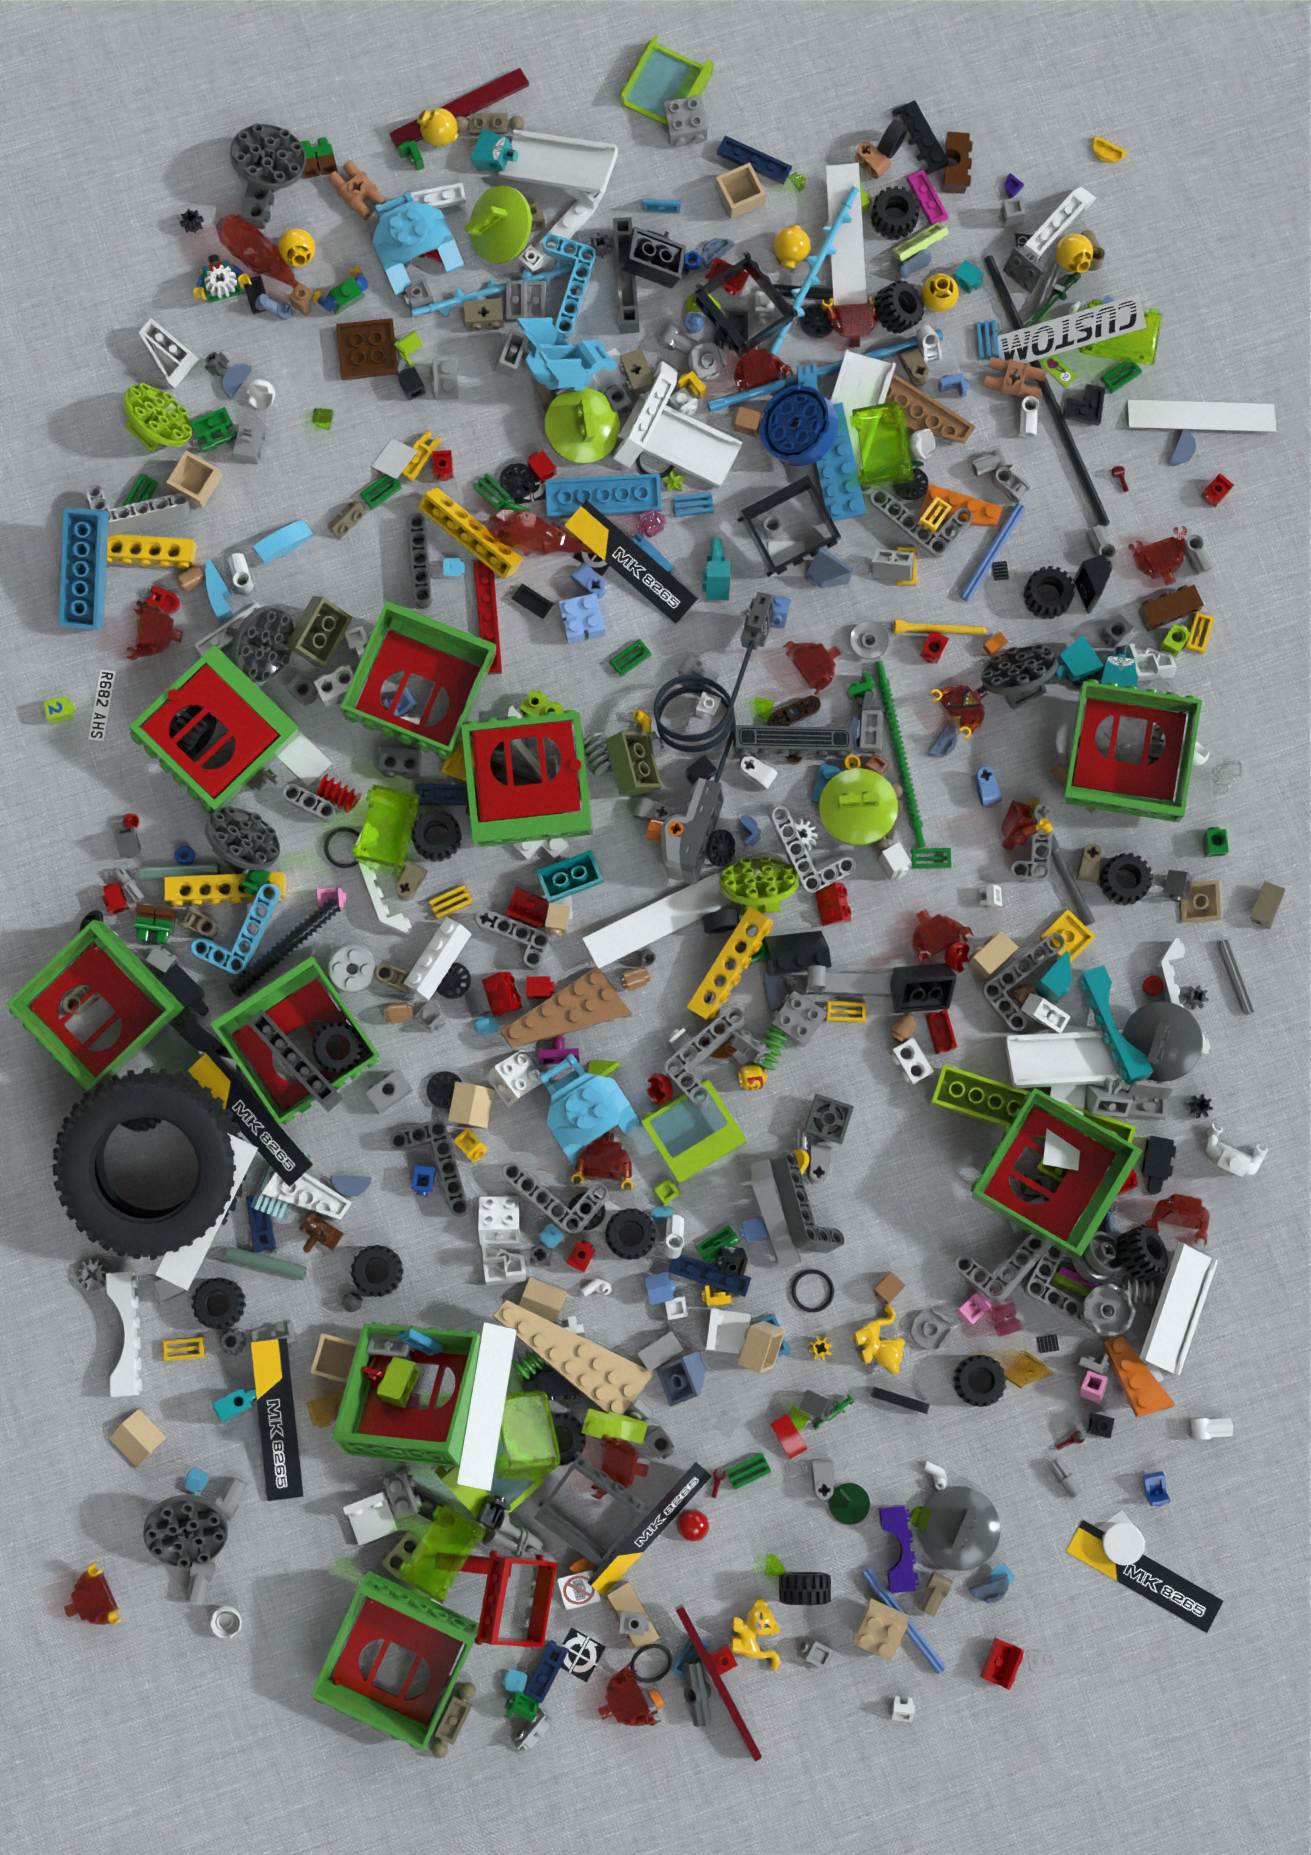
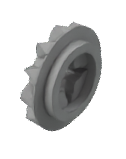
[76,1258,109,1291]

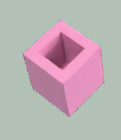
[1081,1370,1108,1404]

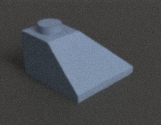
[806,547,853,588]
[656,1351,706,1407]

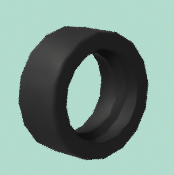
[877,119,908,159]
[702,909,740,934]

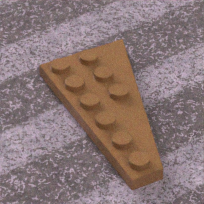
[878,373,975,444]
[500,967,632,1049]

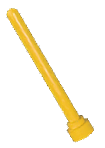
[893,619,986,635]

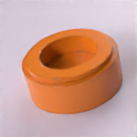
[647,1688,665,1710]

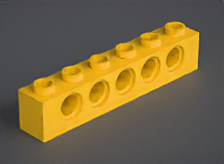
[417,487,523,579]
[107,534,197,569]
[164,872,286,907]
[687,906,773,1023]

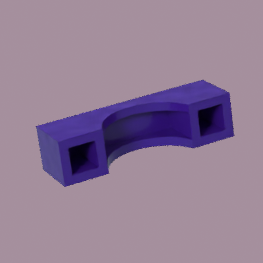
[879,1505,919,1593]

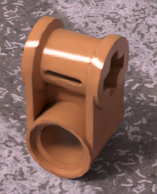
[855,142,891,179]

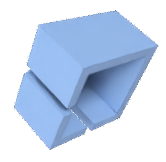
[559,593,606,644]

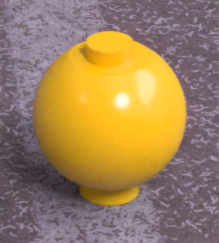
[417,108,458,147]
[773,225,811,269]
[278,228,316,267]
[1055,233,1093,273]
[921,274,959,313]

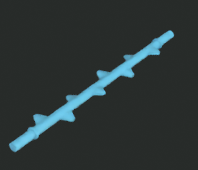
[768,186,859,356]
[411,261,575,317]

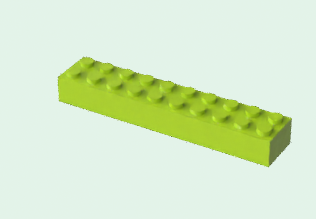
[929,1064,1136,1164]

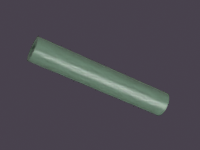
[138,863,220,881]
[225,1246,307,1280]

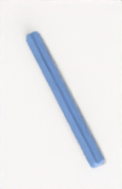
[961,503,1025,601]
[862,1568,946,1674]

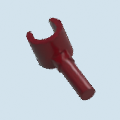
[1112,466,1129,492]
[1056,1431,1085,1451]
[711,1469,726,1498]

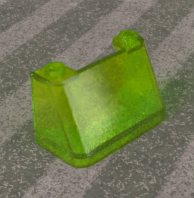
[1078,299,1163,365]
[850,401,914,487]
[352,784,420,877]
[495,1390,560,1481]
[398,1504,487,1604]

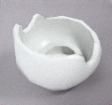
[246,379,275,410]
[909,429,935,460]
[1181,742,1209,766]
[210,1606,242,1638]

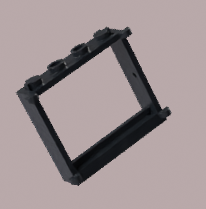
[693,251,798,358]
[737,475,841,577]

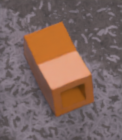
[983,632,1009,656]
[569,1557,596,1574]

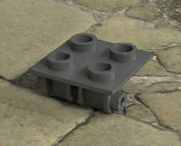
[1003,245,1048,294]

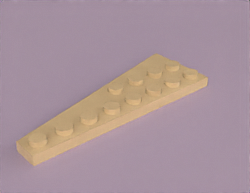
[492,1300,654,1415]

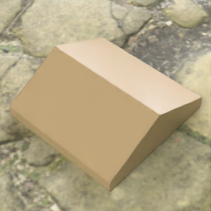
[1181,880,1222,923]
[448,1082,494,1129]
[519,1278,567,1324]
[109,1409,167,1468]

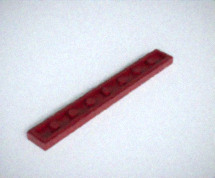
[389,68,529,150]
[675,1604,762,1762]

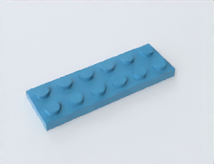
[816,402,866,522]
[545,473,662,519]

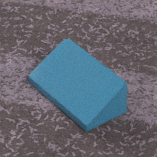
[643,198,681,213]

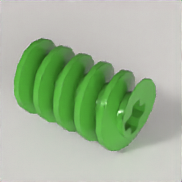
[751,1026,788,1070]
[512,1350,550,1383]

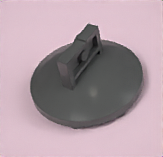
[230,123,306,193]
[226,605,294,682]
[981,644,1058,709]
[205,806,280,874]
[1122,1002,1203,1082]
[918,1486,1001,1571]
[143,1495,228,1569]

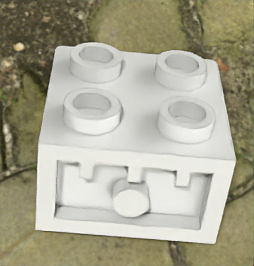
[485,1050,543,1108]
[478,1196,520,1244]
[706,1308,751,1354]
[343,1491,398,1545]

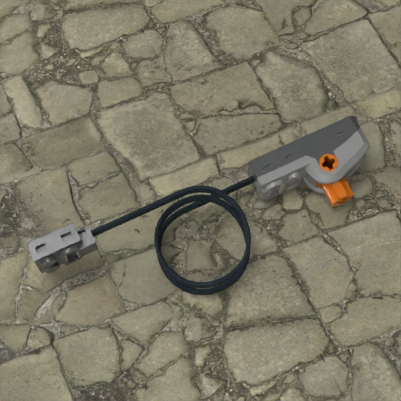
[646,592,775,884]

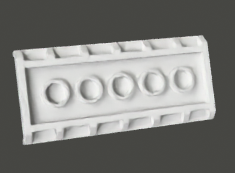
[498,130,618,194]
[831,350,896,474]
[617,393,743,488]
[1005,1030,1125,1088]
[1139,1242,1218,1376]

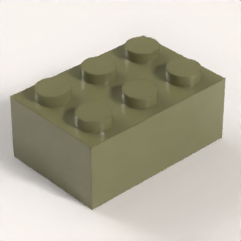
[286,596,353,667]
[605,731,662,795]

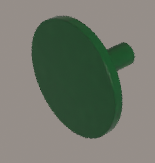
[829,1483,870,1525]

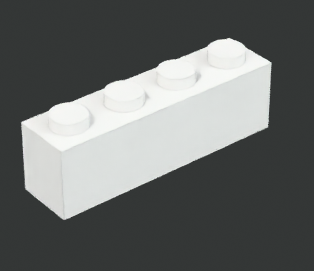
[404,917,471,1000]

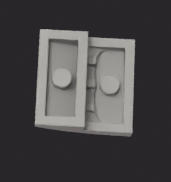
[506,280,547,320]

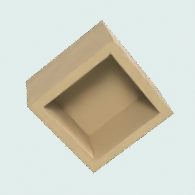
[715,163,766,219]
[166,451,223,508]
[968,931,1019,980]
[738,1321,786,1373]
[310,1333,358,1383]
[852,1598,909,1661]

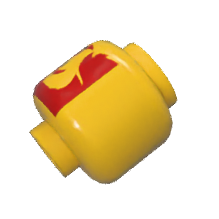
[737,1064,767,1091]

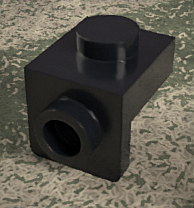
[476,1495,511,1529]

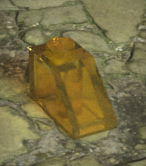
[306,1390,345,1429]

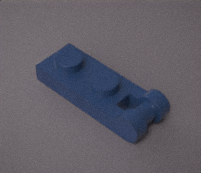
[414,784,469,806]
[246,1194,277,1253]
[523,1640,569,1703]

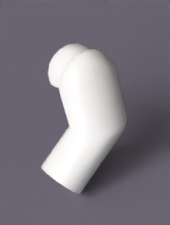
[1068,300,1086,315]
[580,1279,611,1297]
[923,1461,948,1490]

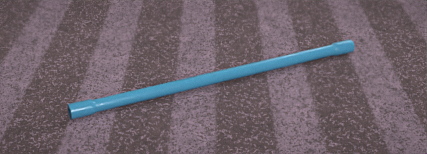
[707,329,943,413]

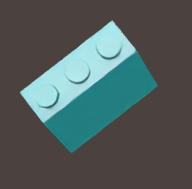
[536,850,604,903]
[1034,951,1072,1003]

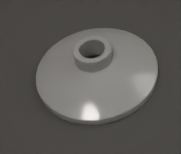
[850,621,889,659]

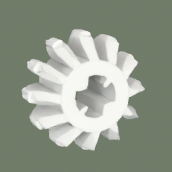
[204,265,237,299]
[786,819,818,851]

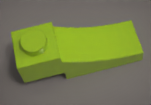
[581,1408,648,1444]

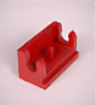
[925,1009,957,1055]

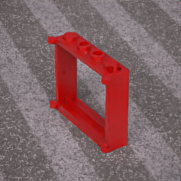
[475,1550,557,1647]

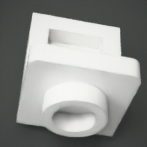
[694,692,721,718]

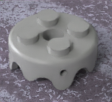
[324,941,376,993]
[1082,1284,1135,1337]

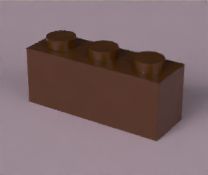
[1138,584,1204,632]

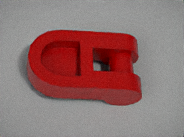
[144,586,181,614]

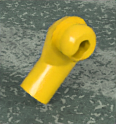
[633,710,652,733]

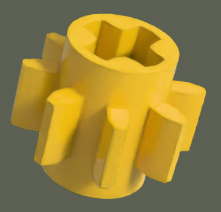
[808,1336,833,1361]

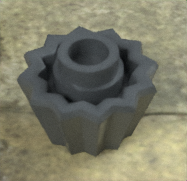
[219,1328,247,1356]

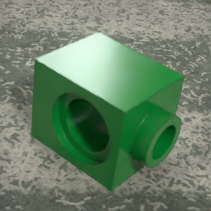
[1202,827,1229,858]

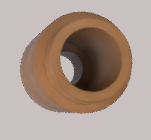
[176,566,206,593]
[620,966,651,991]
[383,1001,414,1024]
[890,1013,917,1044]

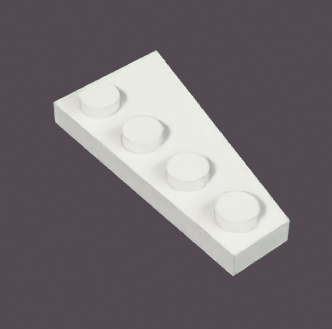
[262,1172,352,1220]

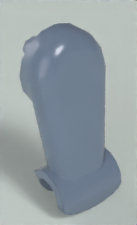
[897,249,932,279]
[255,294,293,320]
[1104,1206,1121,1240]

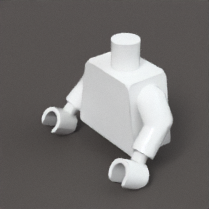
[1206,1124,1268,1177]

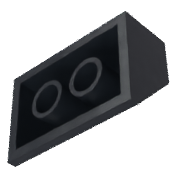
[620,227,686,289]
[1073,554,1112,614]
[763,931,832,976]
[890,963,957,1014]

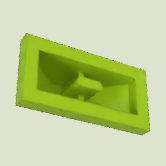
[588,1060,620,1077]

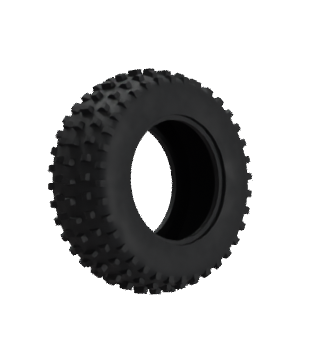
[52,1068,247,1260]

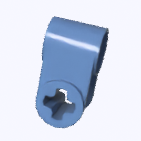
[570,562,606,599]
[974,767,1002,806]

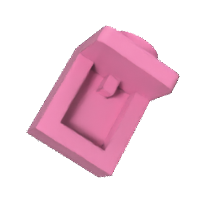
[316,887,346,909]
[956,1291,992,1327]

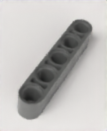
[408,513,432,608]

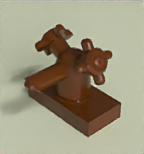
[299,1212,344,1253]

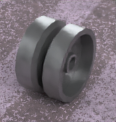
[1072,1231,1124,1284]

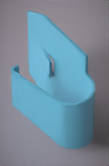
[443,558,465,577]
[474,1014,499,1037]
[650,1206,674,1222]
[539,1223,563,1248]
[184,1467,208,1495]
[988,1564,1015,1584]
[502,1669,528,1692]

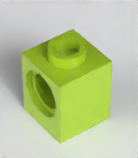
[1159,623,1191,658]

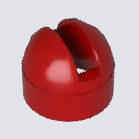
[122,813,139,828]

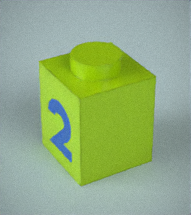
[43,696,76,725]

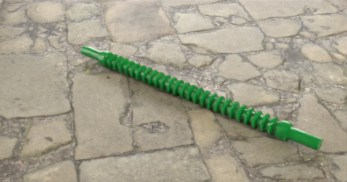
[875,661,925,848]

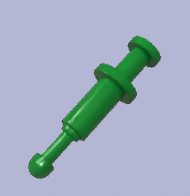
[814,1394,855,1430]

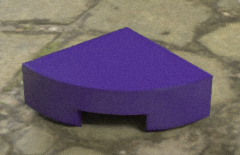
[1005,173,1024,199]

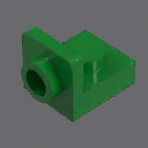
[397,140,425,171]
[847,670,875,700]
[241,870,271,896]
[504,1691,540,1722]

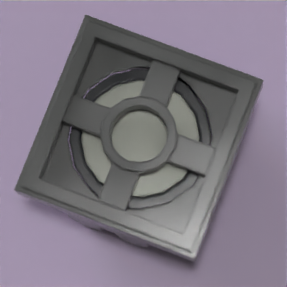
[803,1094,854,1145]

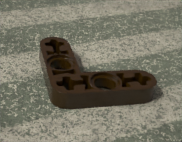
[768,695,821,765]

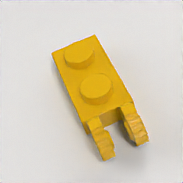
[400,430,441,482]

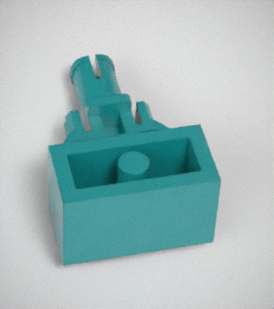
[702,538,730,600]

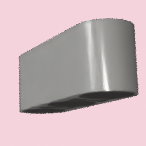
[282,784,337,823]

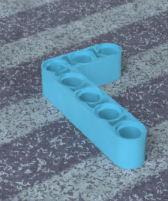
[542,234,596,339]
[191,883,281,974]

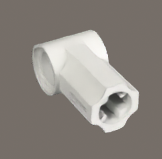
[1019,396,1039,438]
[228,553,254,594]
[664,1215,684,1259]
[1190,1418,1233,1440]

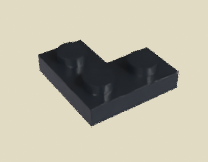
[1062,384,1105,426]

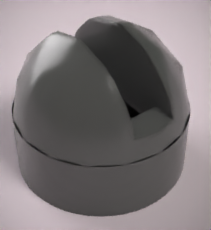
[638,949,656,966]

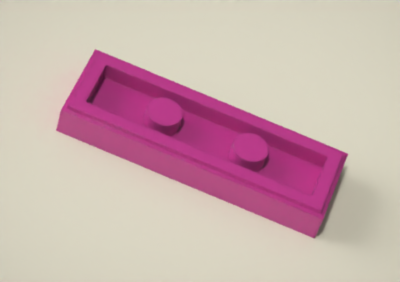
[906,169,949,226]

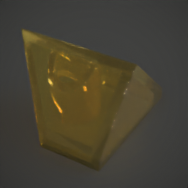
[1005,1350,1054,1388]

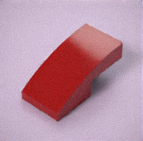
[770,1413,807,1460]

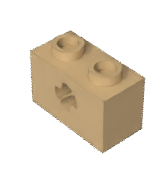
[545,903,571,937]

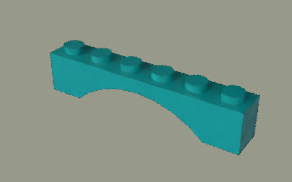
[1078,965,1153,1085]

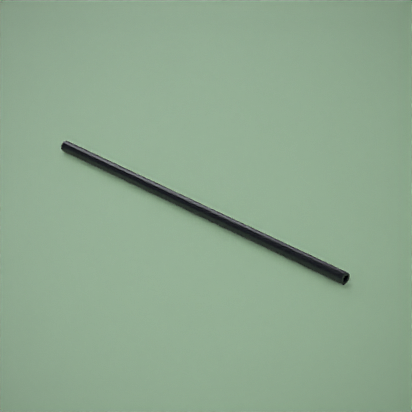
[984,255,1110,527]

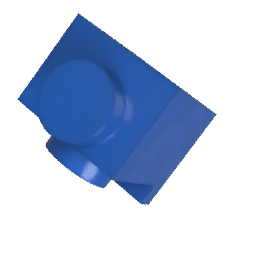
[412,1165,436,1196]

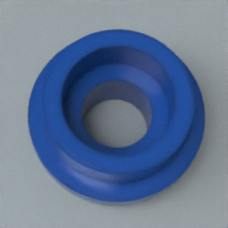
[683,251,701,270]
[175,846,195,865]

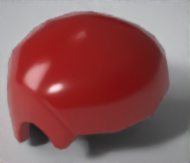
[945,940,970,973]
[647,1073,673,1106]
[676,1508,709,1542]

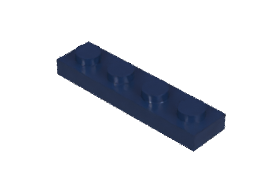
[717,136,792,185]
[668,1255,752,1297]

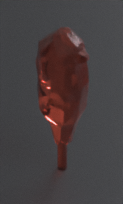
[215,214,299,289]
[487,509,597,556]

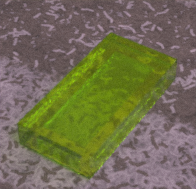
[1051,1273,1092,1297]

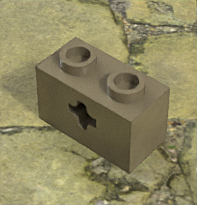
[464,298,504,331]
[618,348,655,396]

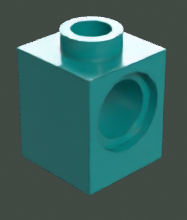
[953,260,983,294]

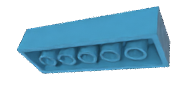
[59,507,109,630]

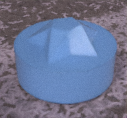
[684,313,703,333]

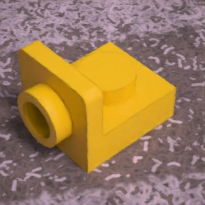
[677,371,706,399]
[453,1127,488,1163]
[701,1285,731,1307]

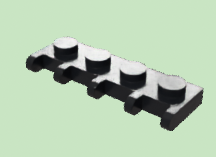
[892,100,949,175]

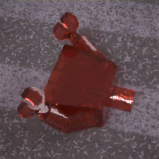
[733,347,793,393]
[1128,525,1187,586]
[126,601,183,660]
[783,641,841,695]
[912,909,974,966]
[1146,1194,1210,1245]
[591,1434,648,1499]
[598,1662,661,1727]

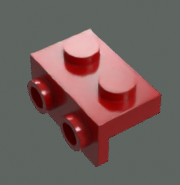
[705,257,750,296]
[815,882,852,927]
[505,887,553,928]
[481,971,522,1017]
[979,1637,1024,1690]

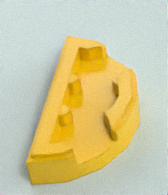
[1092,135,1128,163]

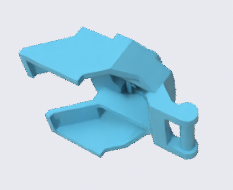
[372,190,464,296]
[516,317,617,391]
[538,1053,641,1168]

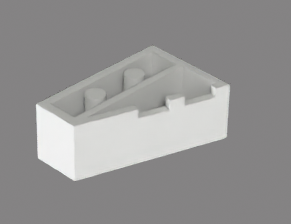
[139,318,199,388]

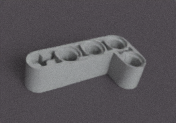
[1011,803,1054,881]
[476,910,549,970]

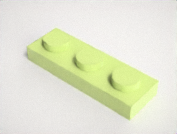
[891,222,949,261]

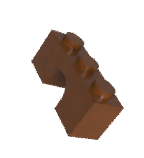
[943,132,973,194]

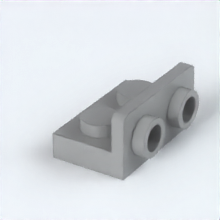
[429,357,458,400]
[384,1471,422,1520]

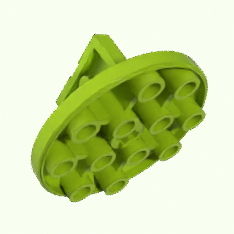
[464,185,533,264]
[122,383,192,453]
[544,388,620,464]
[819,768,898,846]
[719,856,799,915]

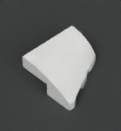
[1128,644,1177,682]
[481,1244,526,1286]

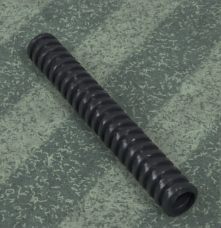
[229,897,341,997]

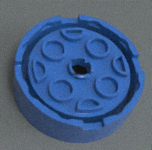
[760,385,838,466]

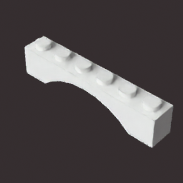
[106,1272,142,1397]

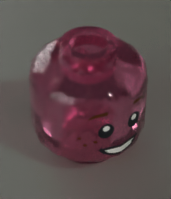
[636,509,666,538]

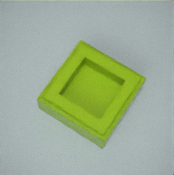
[653,1178,680,1206]

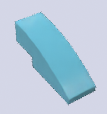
[253,520,314,565]
[205,558,234,623]

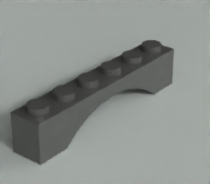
[613,217,639,334]

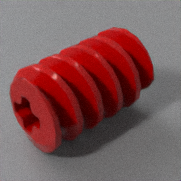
[317,774,362,813]

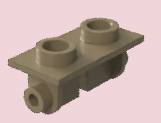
[328,500,366,539]

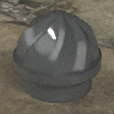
[342,1291,363,1312]

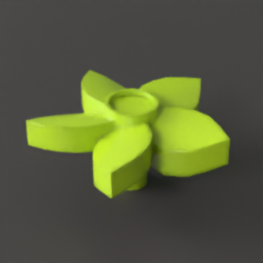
[662,470,685,492]

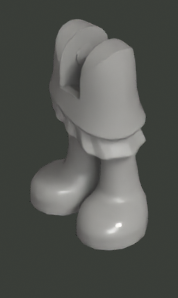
[481,1510,543,1558]

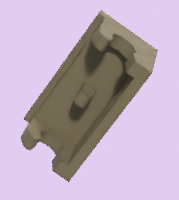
[1250,881,1285,929]

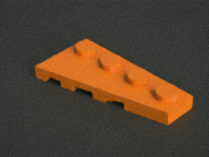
[919,484,1002,527]
[1103,1336,1175,1418]

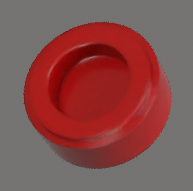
[1142,976,1163,996]

